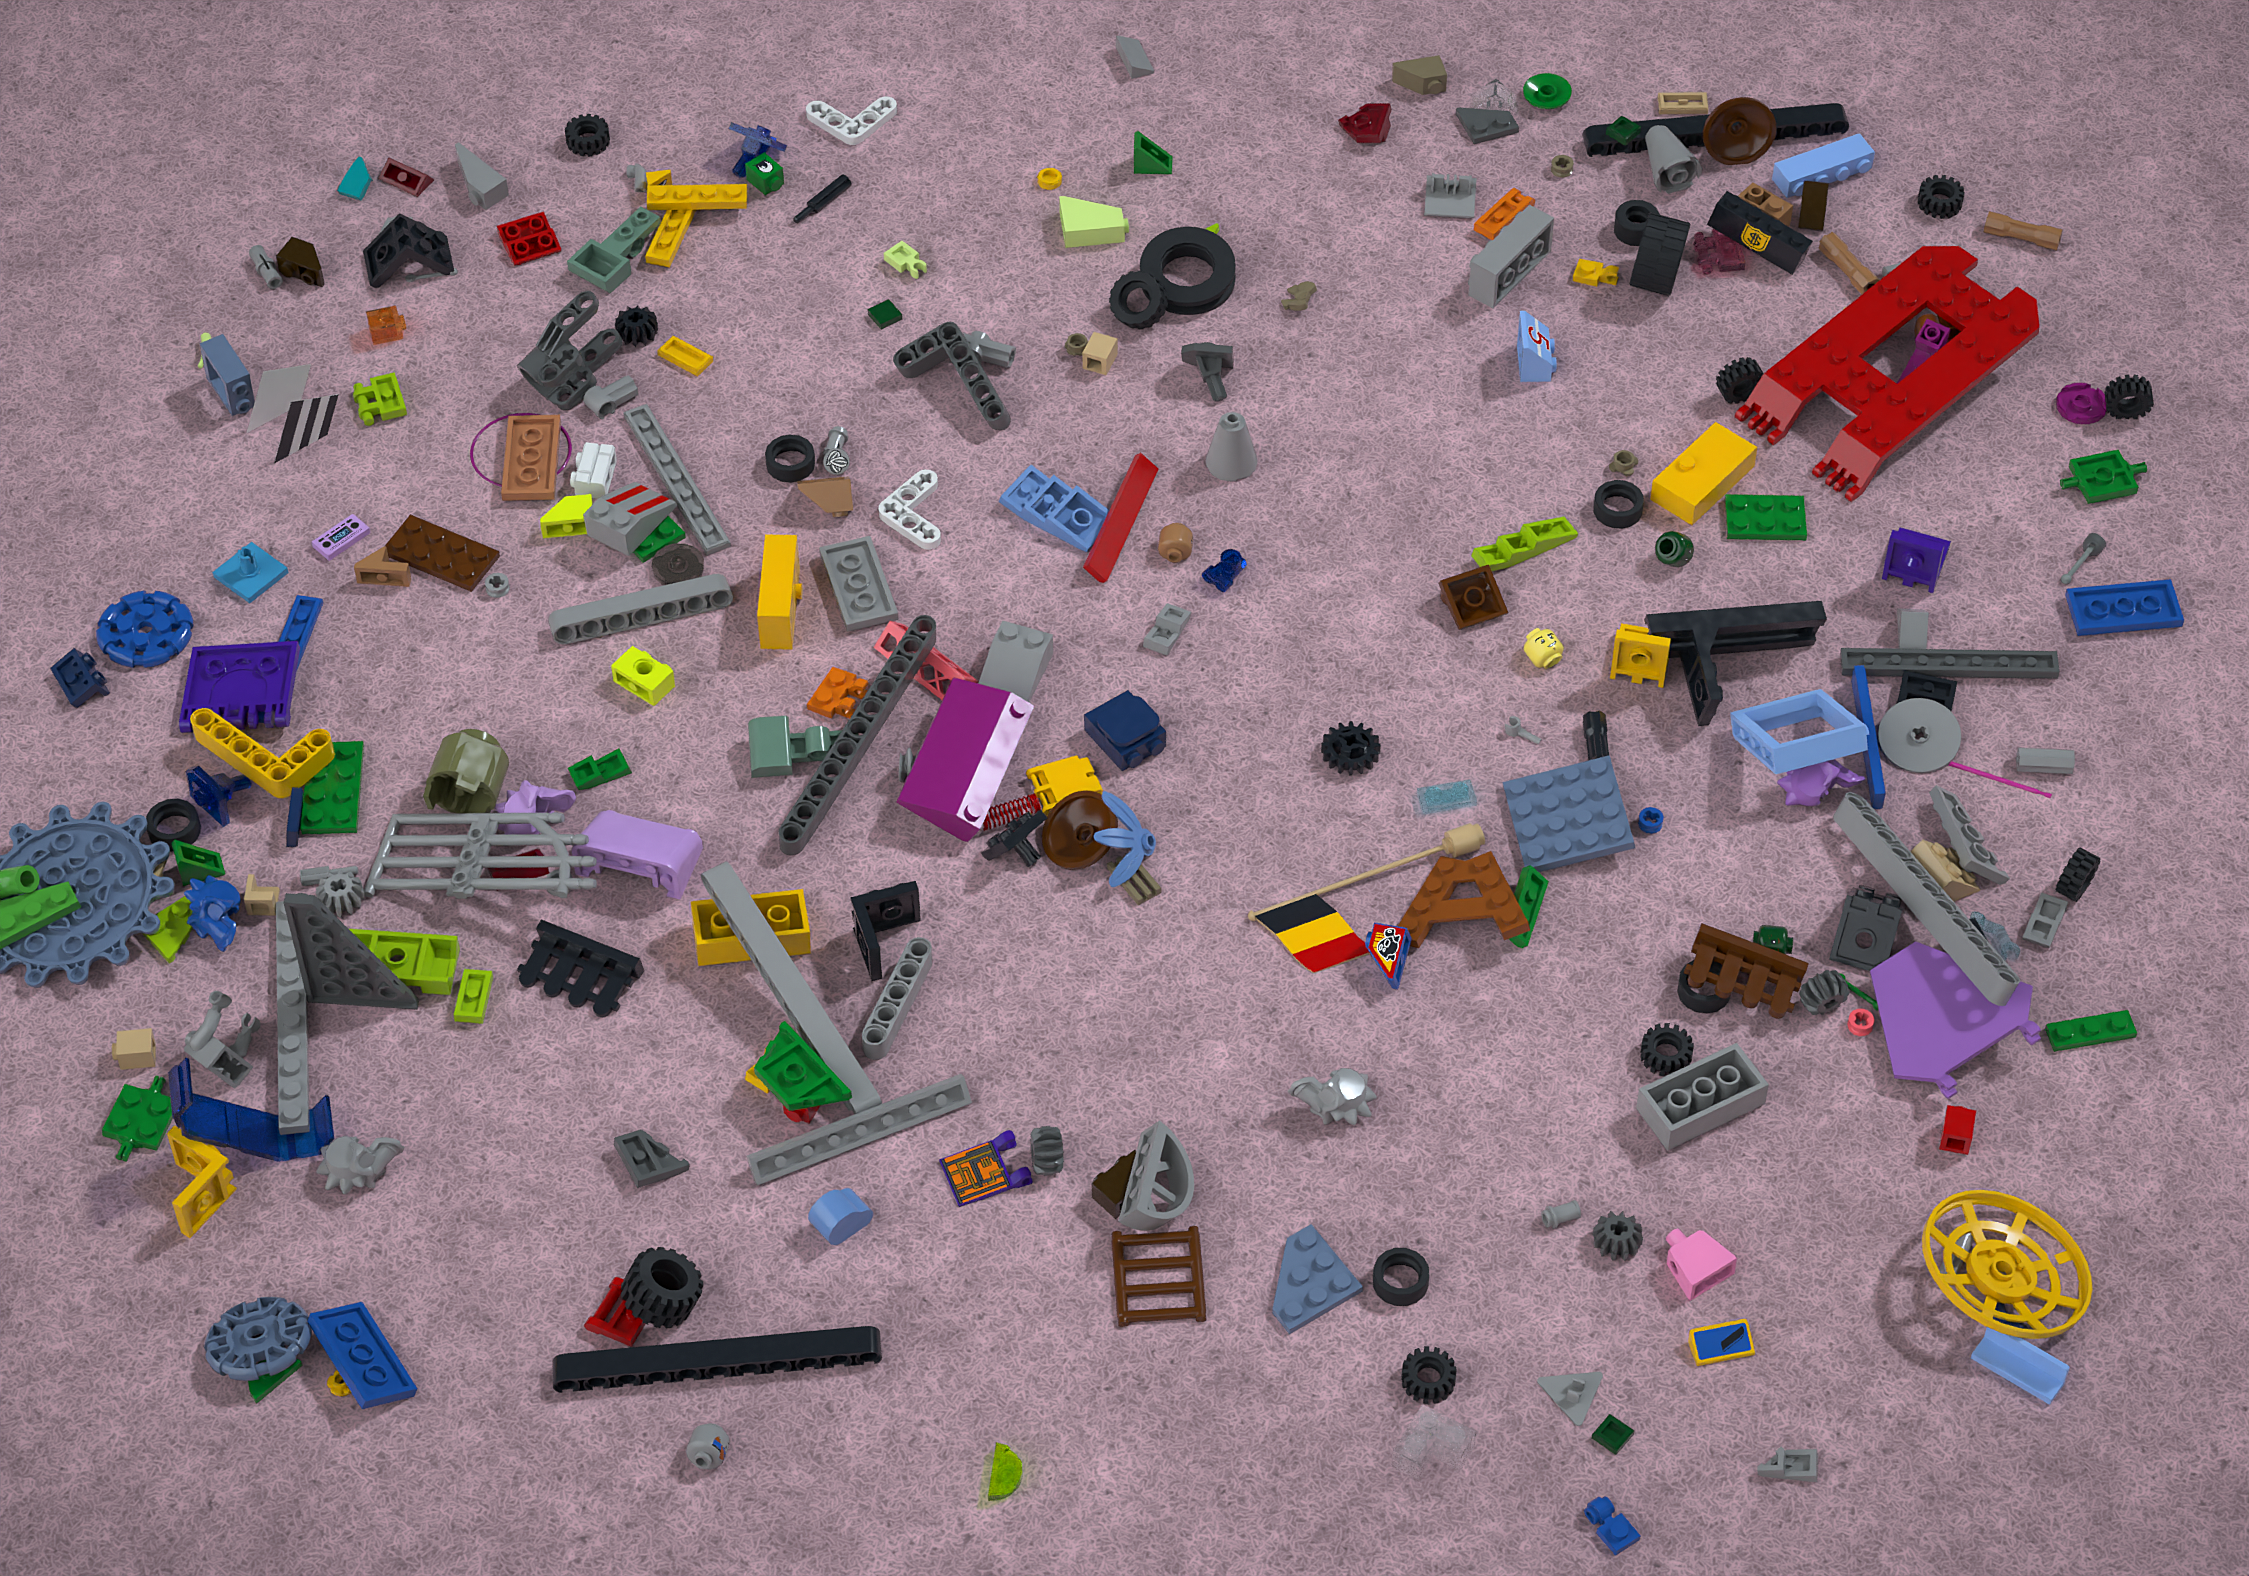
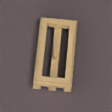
[1657,92,1709,114]

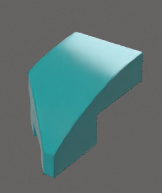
[337,156,373,200]

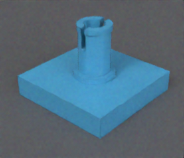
[212,542,289,604]

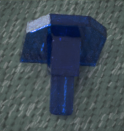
[729,122,787,178]
[185,766,252,827]

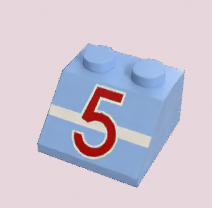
[1517,311,1557,382]

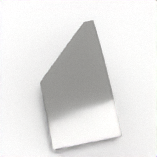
[1757,1446,1818,1482]

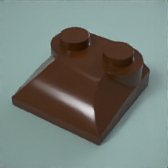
[1438,564,1509,630]

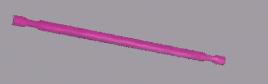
[1948,761,2052,798]

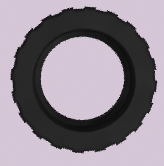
[1629,213,1691,296]

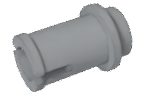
[823,426,848,456]
[1541,1200,1581,1229]

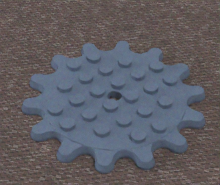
[0,802,175,988]

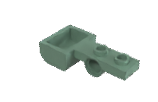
[567,206,661,293]
[748,716,859,778]

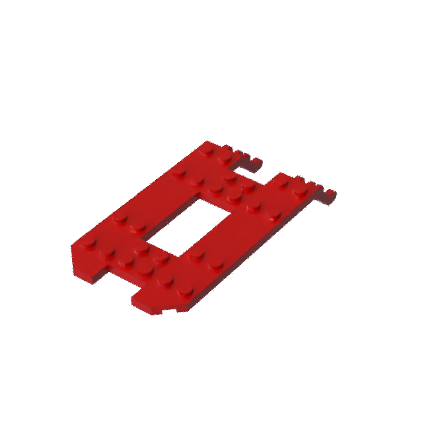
[1735,246,2040,502]

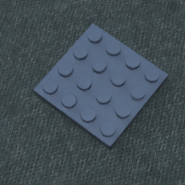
[1502,755,1635,872]

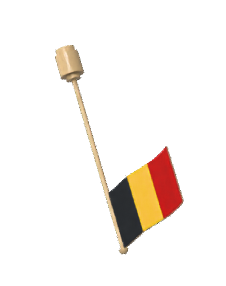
[1248,823,1485,973]

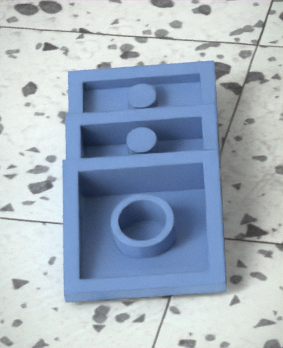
[998,465,1109,552]

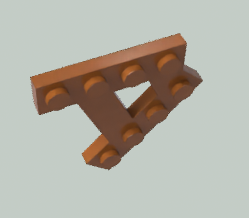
[1398,851,1530,948]

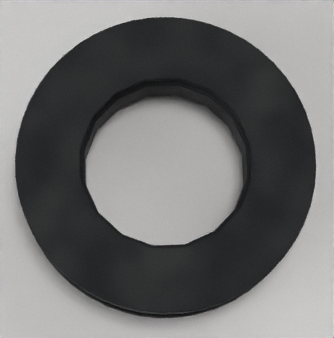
[1140,227,1236,315]

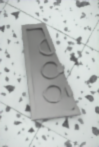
[1929,785,2010,885]

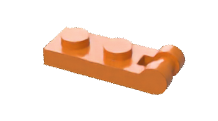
[1474,188,1535,240]

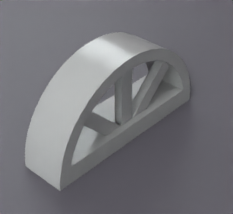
[1118,1121,1194,1231]

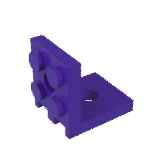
[1882,527,1951,593]

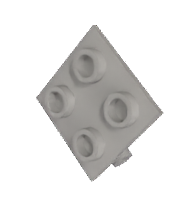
[1424,173,1477,218]

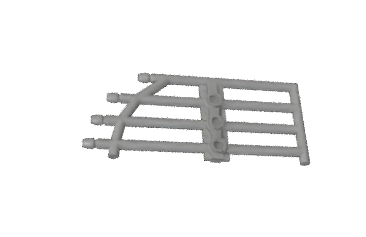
[364,812,597,899]

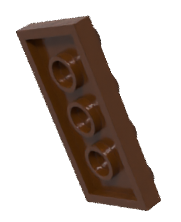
[385,514,500,592]

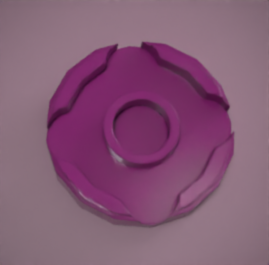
[2056,383,2107,424]

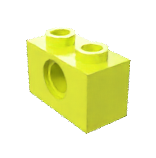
[611,646,675,706]

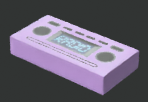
[312,514,370,561]

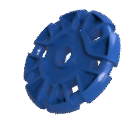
[96,590,194,668]

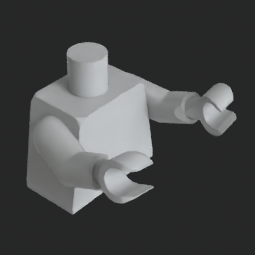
[184,991,261,1089]

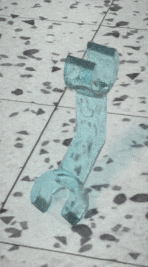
[1970,912,2020,961]

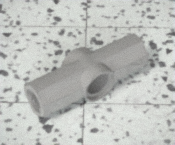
[948,331,1016,368]

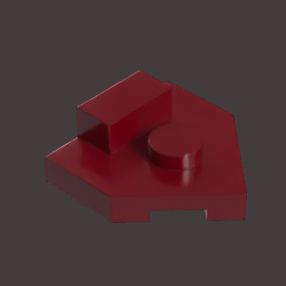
[1338,103,1392,143]

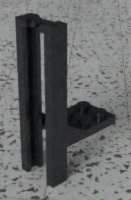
[1637,601,1827,726]

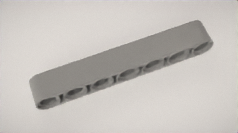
[548,574,733,644]

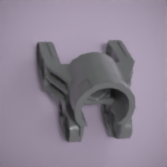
[517,291,623,410]

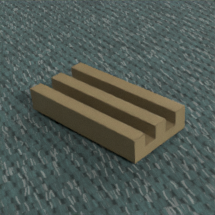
[1107,852,1161,905]

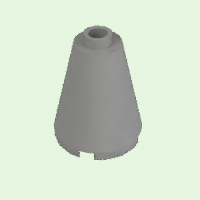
[1645,125,1702,194]
[1206,412,1257,482]

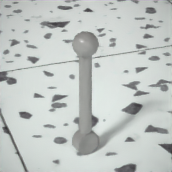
[405,268,458,282]

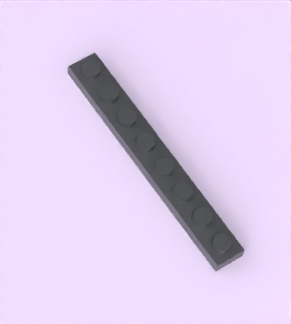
[1840,648,2060,679]

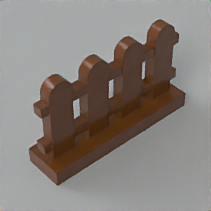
[1684,923,1809,1019]

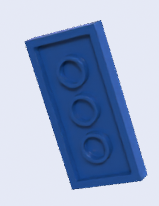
[2065,579,2184,636]
[307,1302,418,1409]

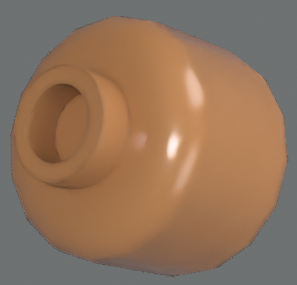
[1158,523,1193,563]

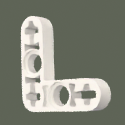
[806,96,897,145]
[878,469,941,550]

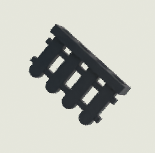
[517,919,645,1017]

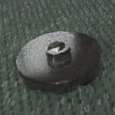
[652,543,705,585]

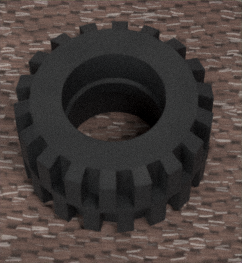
[621,1247,704,1329]

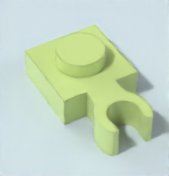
[884,241,927,279]

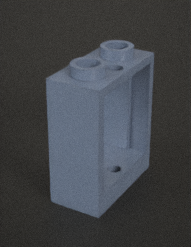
[199,334,255,416]

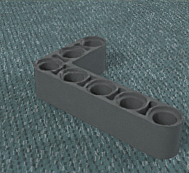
[893,322,1011,431]

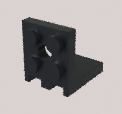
[363,213,455,288]
[850,881,921,982]
[1829,885,1907,971]

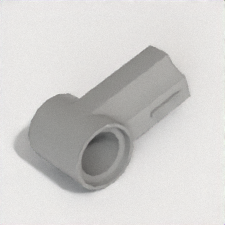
[583,375,638,419]

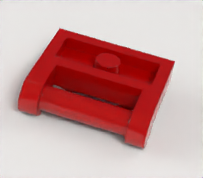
[584,1277,646,1347]

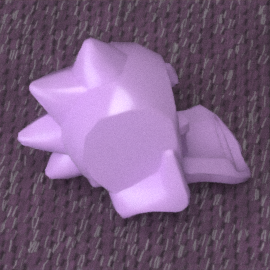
[494,780,576,835]

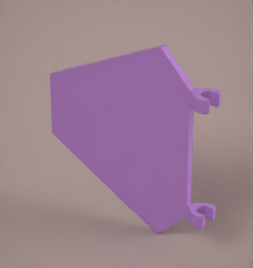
[1870,941,2041,1099]

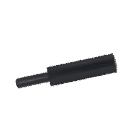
[793,174,852,224]

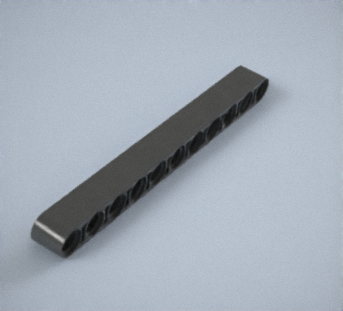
[779,615,936,856]

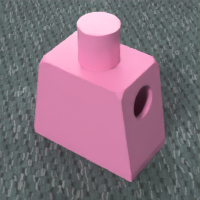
[1666,1228,1737,1301]

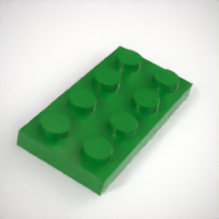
[301,741,364,835]

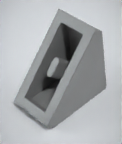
[1897,608,1929,649]

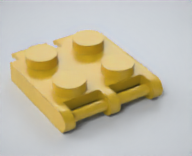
[1026,755,1103,816]

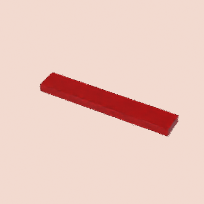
[1083,452,1159,583]

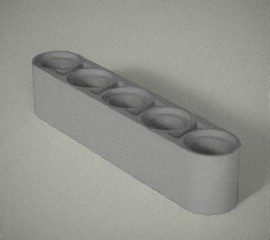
[862,937,933,1060]

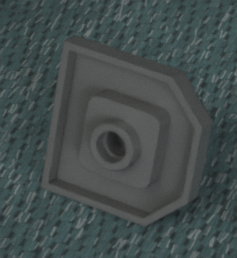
[1181,342,1234,402]

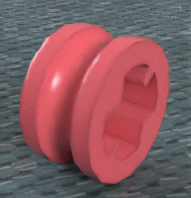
[1847,1009,1875,1036]

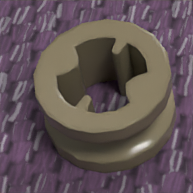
[1551,155,1574,178]

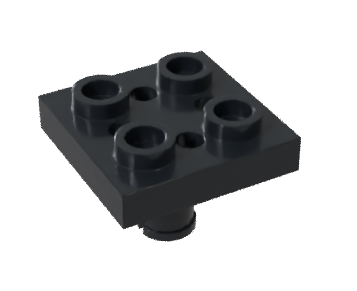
[981,810,1047,867]

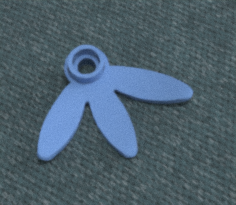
[1094,791,1156,887]

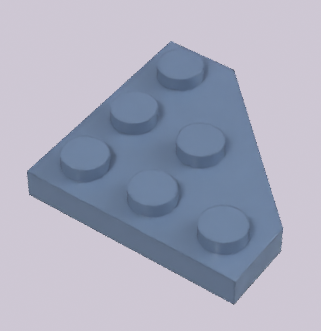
[1272,1224,1363,1335]

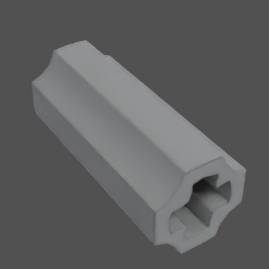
[2016,747,2075,774]

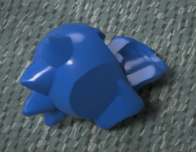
[184,875,241,952]

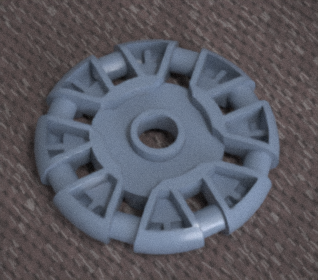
[204,1297,312,1381]

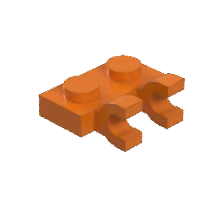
[807,667,869,719]

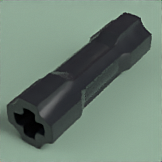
[1583,711,1609,761]

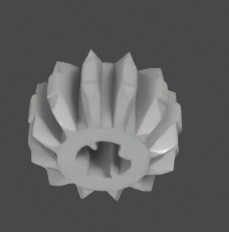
[316,870,365,918]

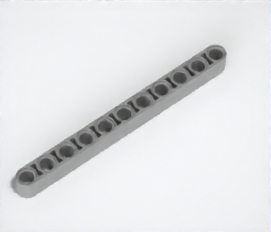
[1833,792,2020,1006]
[701,861,882,1114]

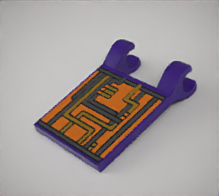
[939,1130,1033,1207]

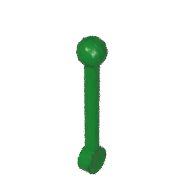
[1839,973,1879,1011]

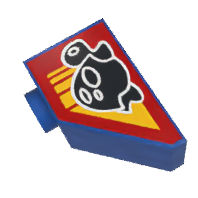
[1365,922,1412,990]

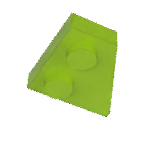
[142,896,194,964]

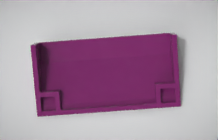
[896,677,1034,842]

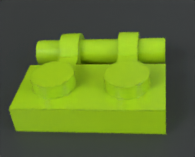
[353,372,407,426]

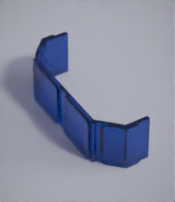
[168,1057,334,1162]

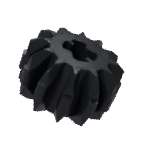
[615,304,658,348]

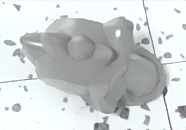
[1288,1068,1377,1125]
[316,1136,405,1195]

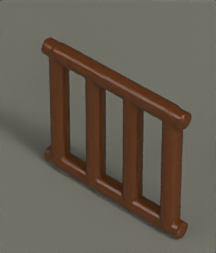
[1111,1226,1207,1327]

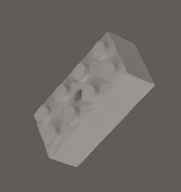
[1468,205,1554,308]
[1636,1043,1769,1151]

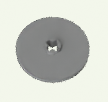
[1878,698,1961,773]

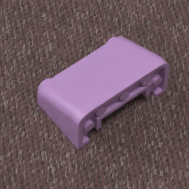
[572,810,703,899]

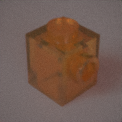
[366,305,406,345]

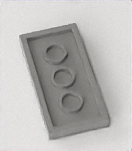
[819,536,899,632]

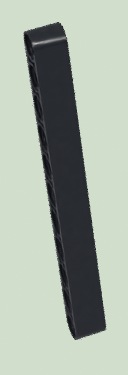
[1582,103,1849,157]
[552,1326,882,1393]

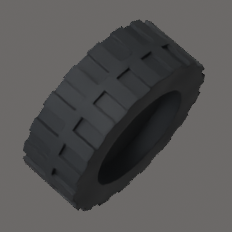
[1109,270,1168,330]

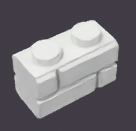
[570,442,617,499]

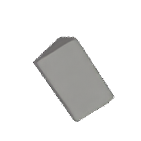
[1116,36,1154,79]

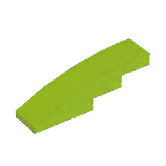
[1471,516,1578,571]

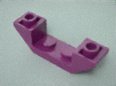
[1897,319,1950,384]

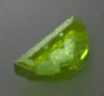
[988,1442,1023,1501]

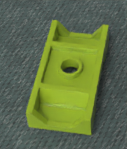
[349,929,460,995]

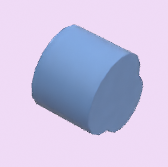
[808,1188,873,1245]

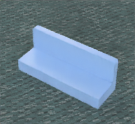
[1971,1327,2070,1405]

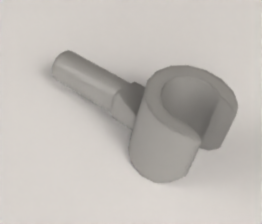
[1505,716,1542,745]

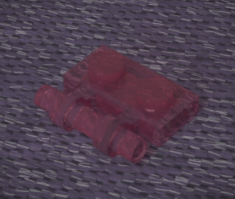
[1693,229,1745,275]

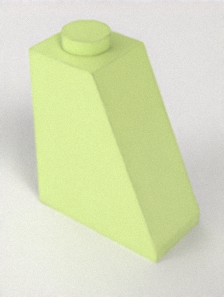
[1059,196,1129,248]

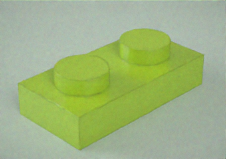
[454,969,493,1024]

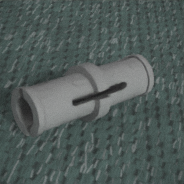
[249,245,283,289]

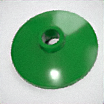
[1523,73,1572,109]

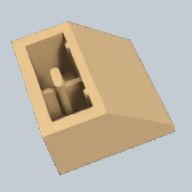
[1910,840,1980,902]

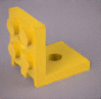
[1610,623,1671,688]
[167,1125,237,1238]

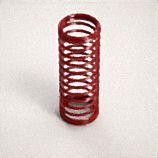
[983,793,1041,831]

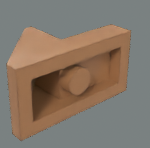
[354,546,411,587]

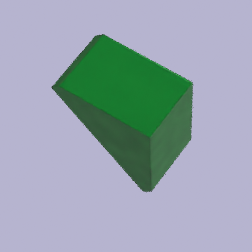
[1134,131,1173,174]
[171,840,225,886]

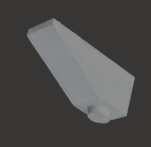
[455,142,509,210]

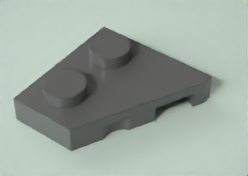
[1455,107,1519,144]
[614,1129,690,1188]

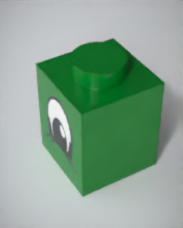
[745,152,784,195]

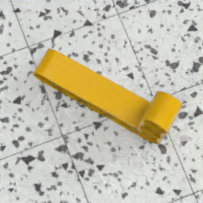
[190,708,335,799]

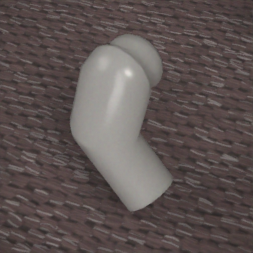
[627,163,647,192]

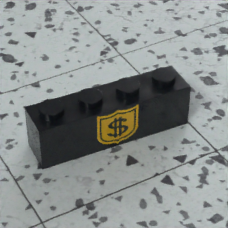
[1707,191,1813,275]

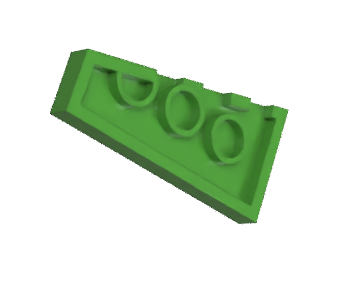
[0,881,81,949]

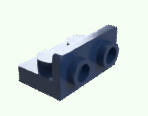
[50,648,110,708]

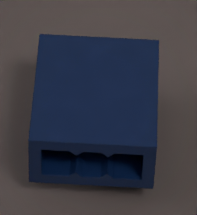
[1084,690,1166,771]

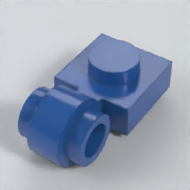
[1584,1496,1641,1556]

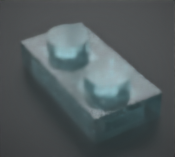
[1417,779,1477,814]

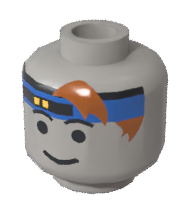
[686,1423,730,1469]

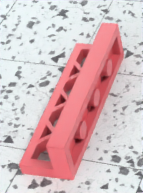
[873,621,978,700]

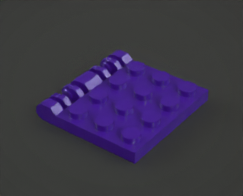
[179,641,300,733]

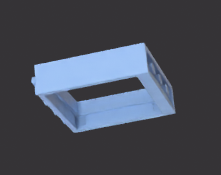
[1730,689,1869,774]

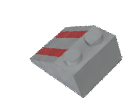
[583,482,677,556]

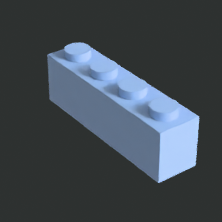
[1772,133,1875,198]

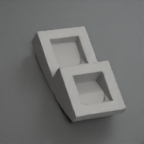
[1143,603,1191,655]
[2023,893,2068,948]

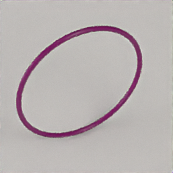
[470,413,572,487]

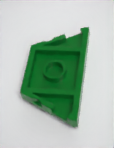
[754,1021,852,1111]

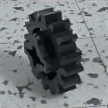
[1321,721,1381,776]

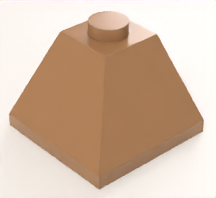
[797,476,853,517]

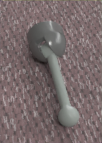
[2061,533,2106,584]

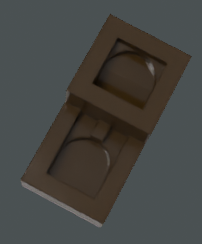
[1798,181,1829,231]

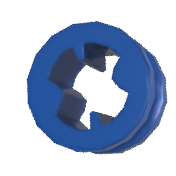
[1638,807,1664,834]

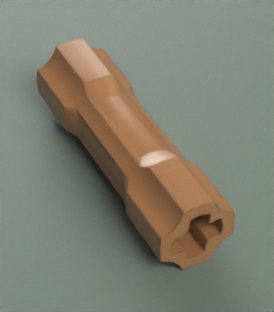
[1983,211,2063,251]
[1818,232,1880,294]

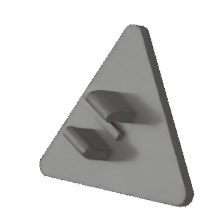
[1537,1372,1603,1426]

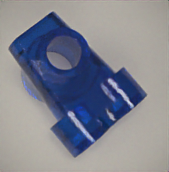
[1201,549,1247,593]

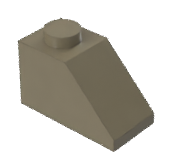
[1392,55,1447,95]

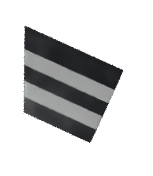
[247,364,339,463]

